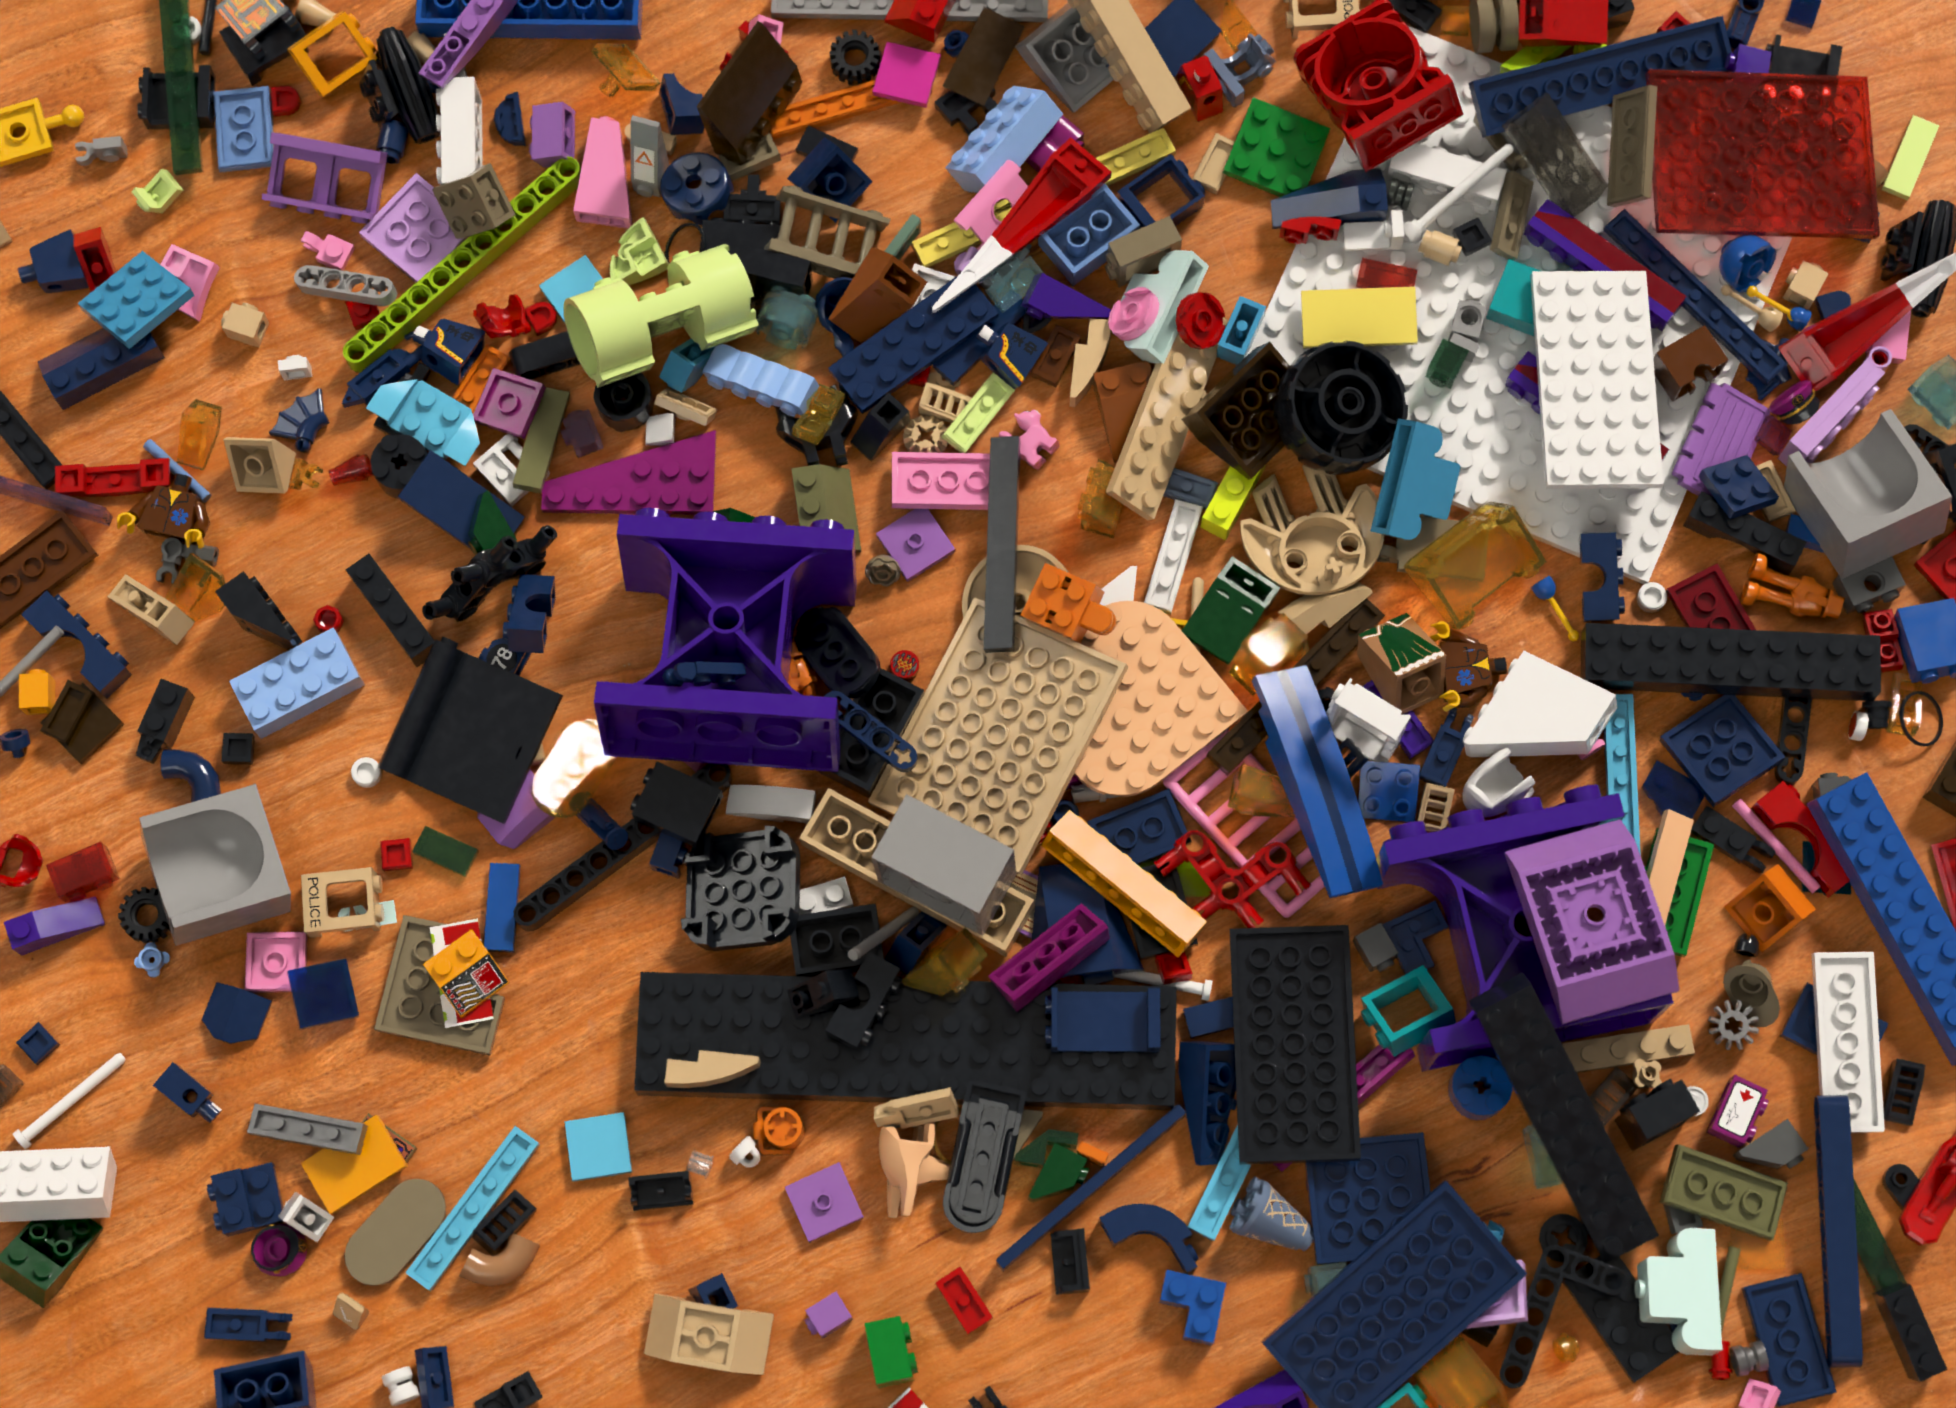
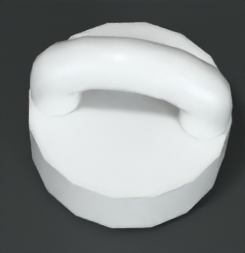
[729,1136,761,1167]

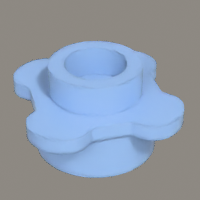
[134,943,170,978]

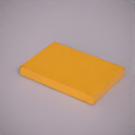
[301,1115,408,1215]

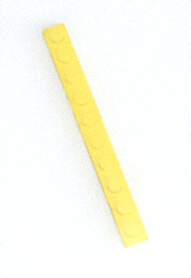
[912,127,1176,268]

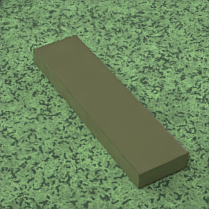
[513,387,570,494]

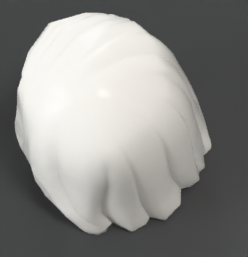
[1462,748,1535,817]

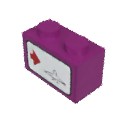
[1706,1075,1769,1148]

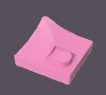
[160,244,220,321]

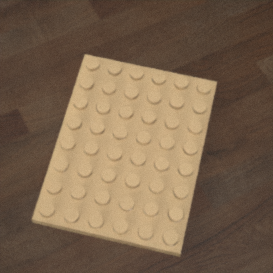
[868,597,1129,875]

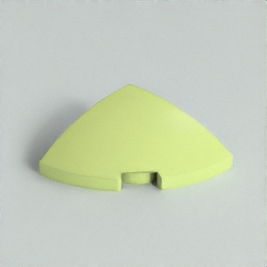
[610,217,669,285]

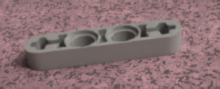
[294,265,397,306]

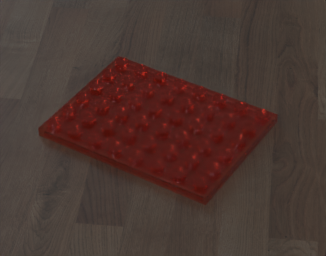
[1646,69,1880,239]

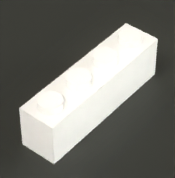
[1386,141,1507,211]

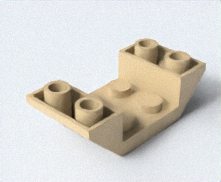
[644,1293,774,1375]

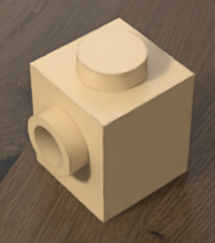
[1783,260,1829,310]
[221,303,269,348]

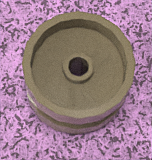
[1469,0,1519,54]

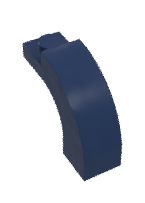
[1099,1204,1199,1274]

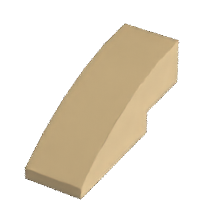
[1069,318,1112,407]
[1278,582,1373,637]
[664,1050,761,1088]

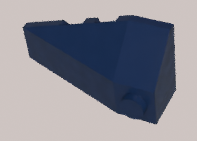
[1270,169,1388,229]
[1178,1041,1237,1165]

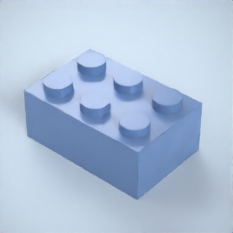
[1038,184,1140,286]

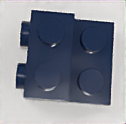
[207,1162,284,1237]

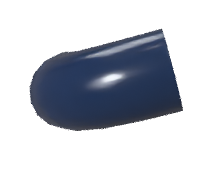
[161,750,221,802]

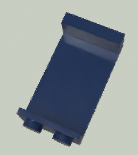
[1045,987,1160,1052]

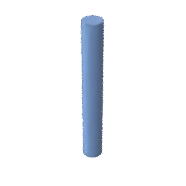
[143,439,211,503]

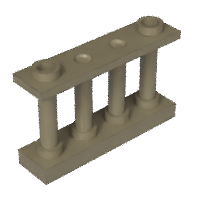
[764,185,890,279]

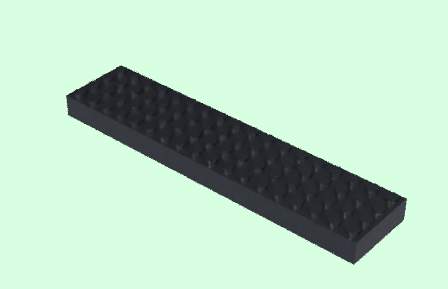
[634,972,1177,1110]

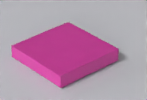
[873,42,941,108]

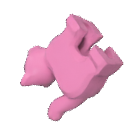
[999,410,1060,470]

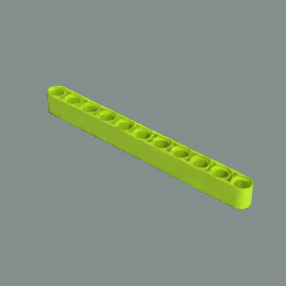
[343,156,581,373]

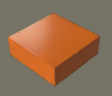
[1077,1141,1109,1167]

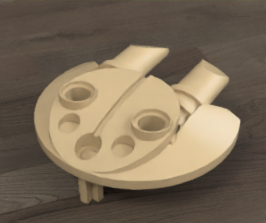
[1240,465,1385,595]

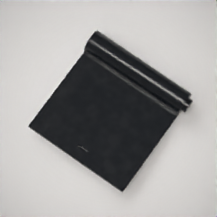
[377,637,563,824]

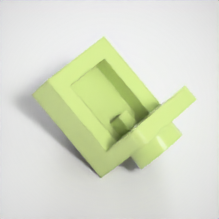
[132,169,184,214]

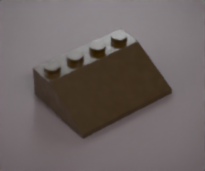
[696,21,802,165]
[1181,342,1290,480]

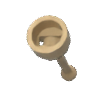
[1721,284,1783,332]

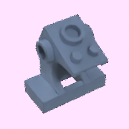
[1203,33,1276,108]

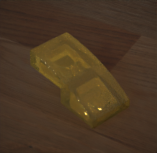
[792,384,845,445]

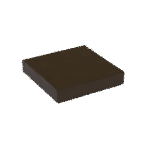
[40,683,124,764]

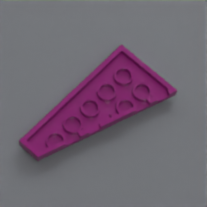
[541,430,717,515]

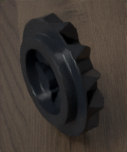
[1539,1214,1588,1263]

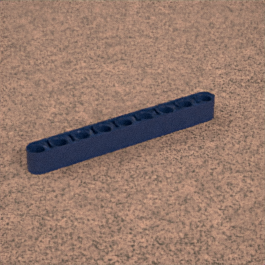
[1814,1095,1863,1368]

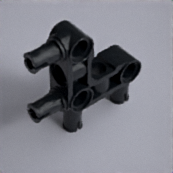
[422,525,558,622]

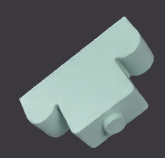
[1121,250,1209,364]
[1634,1228,1722,1356]

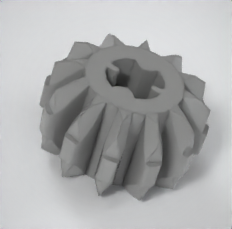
[1708,1000,1759,1050]

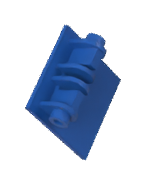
[1358,761,1420,822]

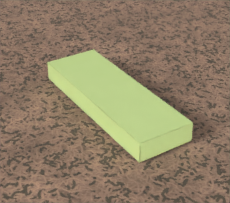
[1881,115,1940,201]
[941,372,1015,453]

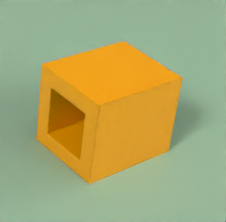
[19,669,55,715]

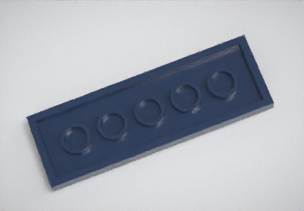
[828,275,999,414]

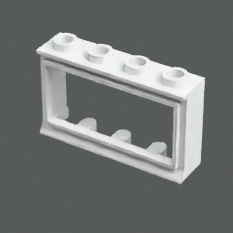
[1326,678,1411,762]

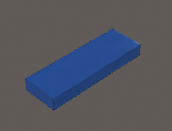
[484,863,521,953]

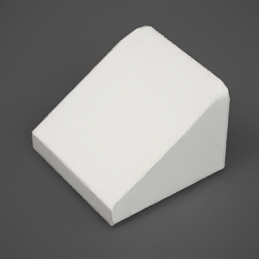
[645,413,675,446]

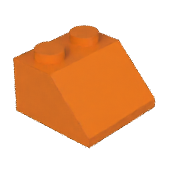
[1724,864,1816,952]

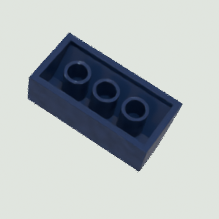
[38,328,165,410]

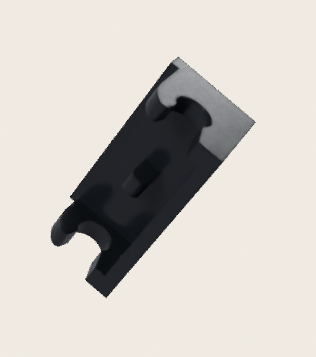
[628,1171,694,1211]
[1051,1228,1090,1295]

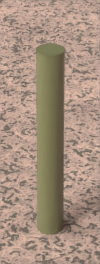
[1719,1246,1741,1334]

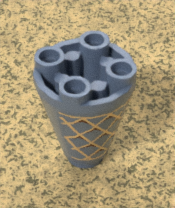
[1230,1177,1314,1251]

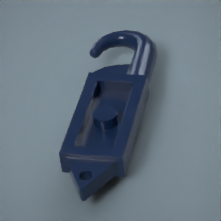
[342,331,423,408]

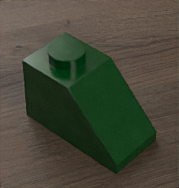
[468,490,517,555]
[1028,1143,1090,1203]

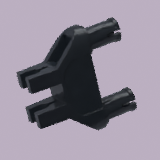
[774,384,858,466]

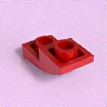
[1279,217,1341,244]
[1863,609,1904,673]

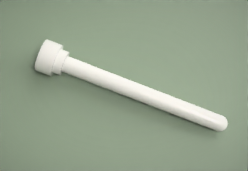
[1403,144,1514,245]

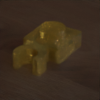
[288,458,323,490]

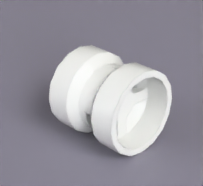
[381,1366,420,1406]

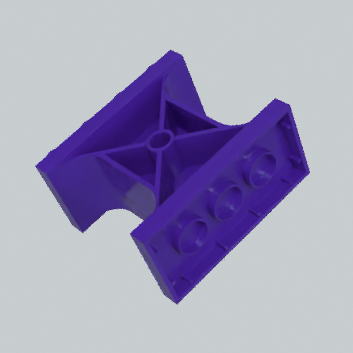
[594,508,857,772]
[1376,785,1673,1072]

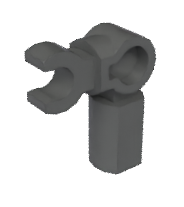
[156,538,219,585]

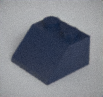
[787,137,873,223]

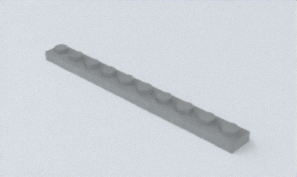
[771,0,1048,22]

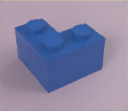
[1159,1270,1226,1346]

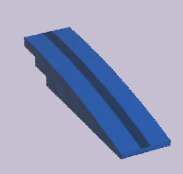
[1252,665,1383,898]

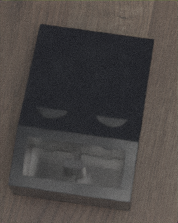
[215,571,303,650]

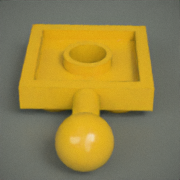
[0,97,84,167]

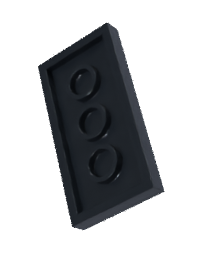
[1562,1255,1679,1383]

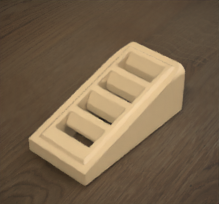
[919,382,972,423]
[1417,783,1454,832]

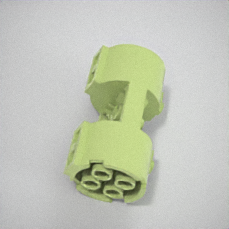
[563,244,759,388]

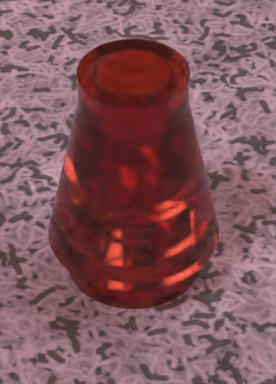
[329,454,373,486]

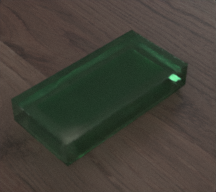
[412,826,479,877]

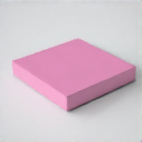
[245,932,308,993]

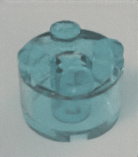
[755,286,818,350]

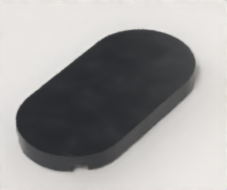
[795,607,880,699]

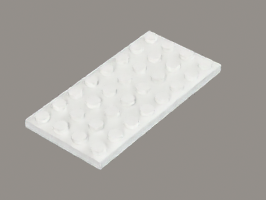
[1530,271,1664,489]

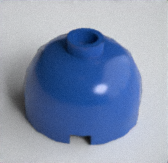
[1719,234,1776,293]

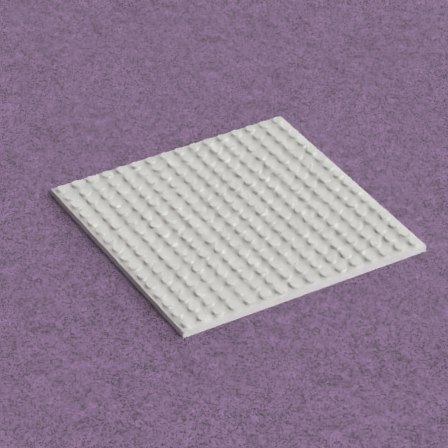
[1247,26,1813,584]

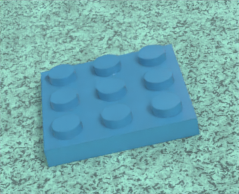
[78,251,195,349]

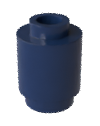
[376,120,409,164]

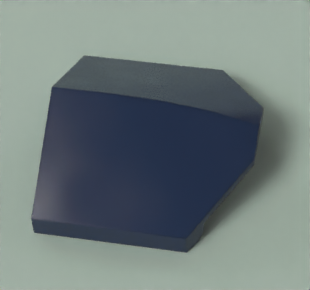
[202,982,272,1044]

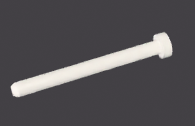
[1112,971,1213,1001]
[12,1053,126,1150]

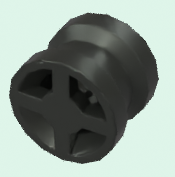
[1387,178,1415,211]

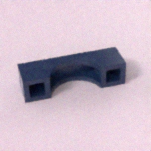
[21,590,132,699]

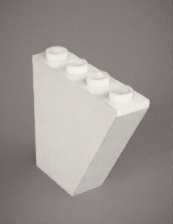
[1463,651,1617,758]

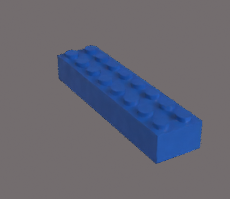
[415,0,643,40]

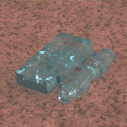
[977,249,1044,313]

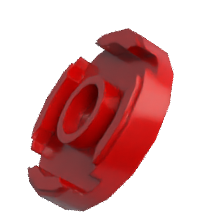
[1176,292,1226,350]

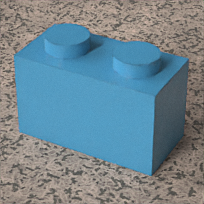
[1217,296,1266,365]

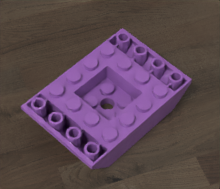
[1504,820,1679,1024]

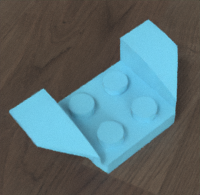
[366,379,480,466]

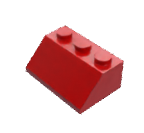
[884,0,956,43]

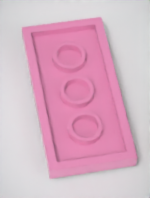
[892,452,990,510]

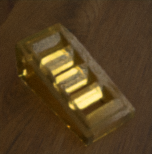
[1886,672,1923,737]

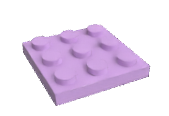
[359,173,469,283]

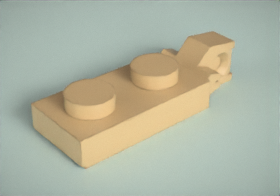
[874,1088,959,1129]

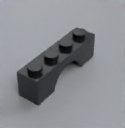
[1683,491,1807,576]
[346,553,434,667]

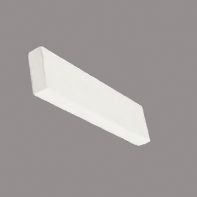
[1144,499,1203,615]

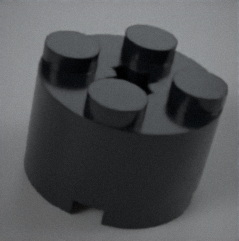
[594,372,654,432]
[371,434,427,499]

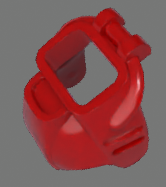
[473,294,531,338]
[0,834,44,887]

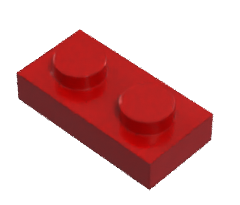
[935,1266,993,1335]

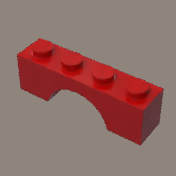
[1751,781,1850,898]

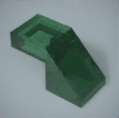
[1014,1129,1079,1168]

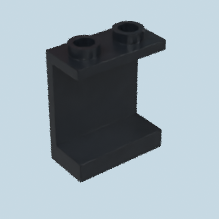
[1761,35,1843,109]

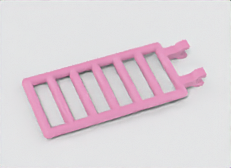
[1163,729,1325,918]

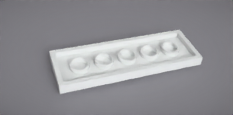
[1811,952,1885,1133]

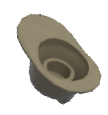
[1723,960,1780,1027]

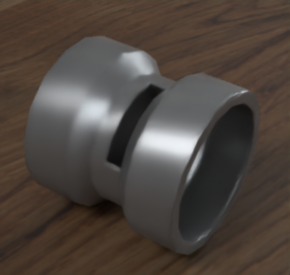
[1730,1340,1769,1377]

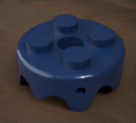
[660,152,734,225]

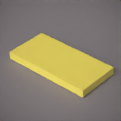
[1301,287,1418,349]

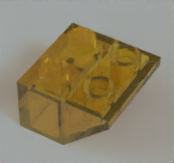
[1077,459,1124,539]

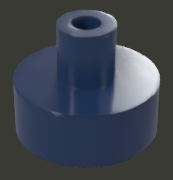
[0,729,31,758]

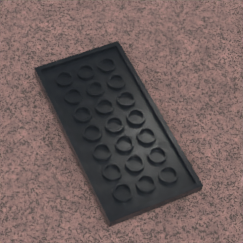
[1230,925,1361,1165]

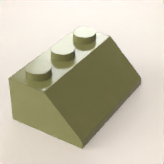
[791,464,862,553]

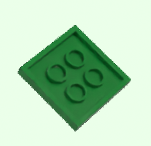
[1222,97,1331,197]

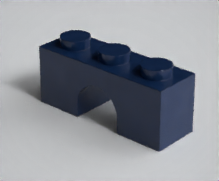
[1579,532,1625,622]
[503,574,556,653]

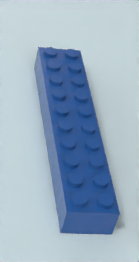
[1806,772,1956,1066]

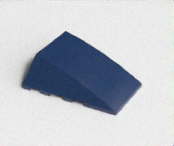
[1031,863,1144,983]

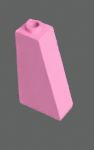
[573,116,632,228]

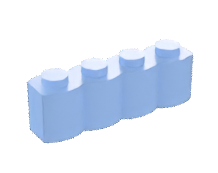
[702,344,820,417]

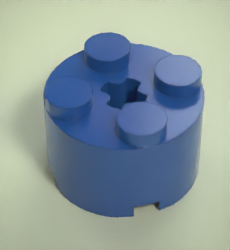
[1448,1056,1512,1120]

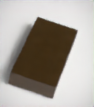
[40,680,96,745]

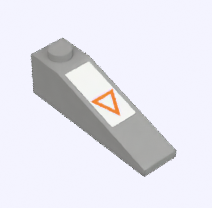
[631,115,669,197]

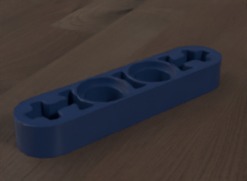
[824,691,918,772]

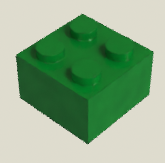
[864,1316,918,1389]

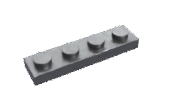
[247,1104,368,1155]

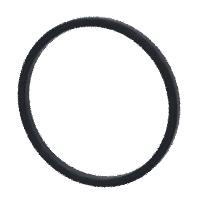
[665,223,706,264]
[1899,691,1943,747]

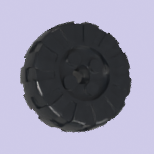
[1273,340,1408,475]

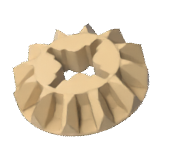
[903,414,948,453]

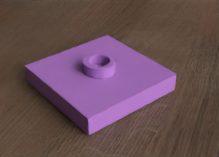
[876,509,956,582]
[785,1162,864,1243]

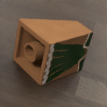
[1357,613,1447,715]

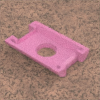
[953,159,1028,251]

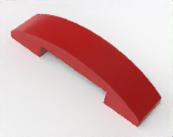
[55,458,170,497]

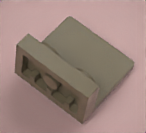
[432,163,515,239]

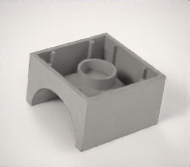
[1784,409,1952,579]
[139,784,291,946]
[871,794,1017,936]

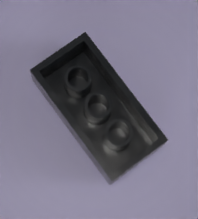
[818,668,924,798]

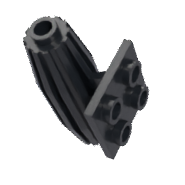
[359,27,440,144]
[1880,200,1956,318]

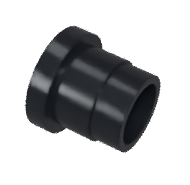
[1862,701,1892,729]

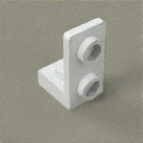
[1343,210,1404,251]

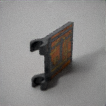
[215,0,302,60]

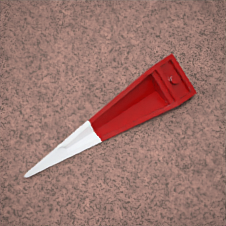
[932,137,1112,313]
[1778,252,1956,392]

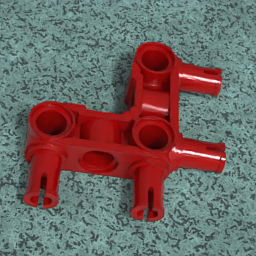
[1153,830,1311,928]

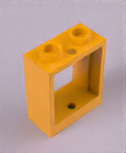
[287,11,378,97]

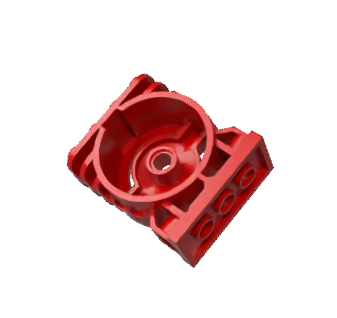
[1294,0,1463,172]

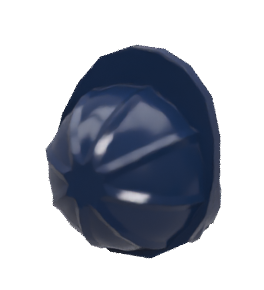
[814,277,854,357]

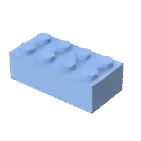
[945,85,1063,193]
[229,627,365,739]

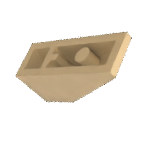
[108,574,195,645]

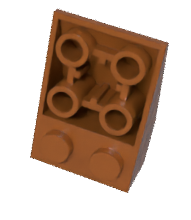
[828,247,927,344]

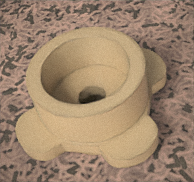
[1632,1059,1662,1089]

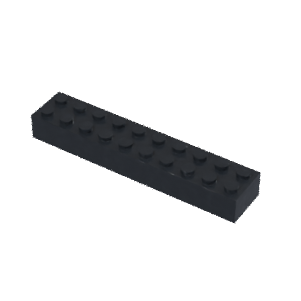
[1581,623,1881,701]
[1468,972,1659,1263]

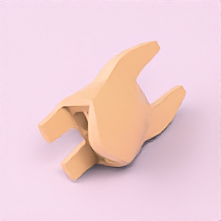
[879,1124,950,1218]

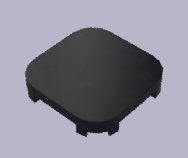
[681,826,800,951]

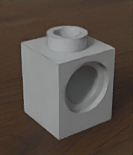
[1448,299,1487,343]

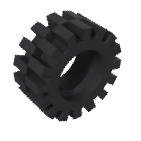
[830,30,880,85]
[118,887,170,943]

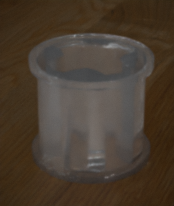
[686,1149,714,1179]

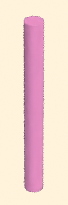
[1732,798,1821,894]

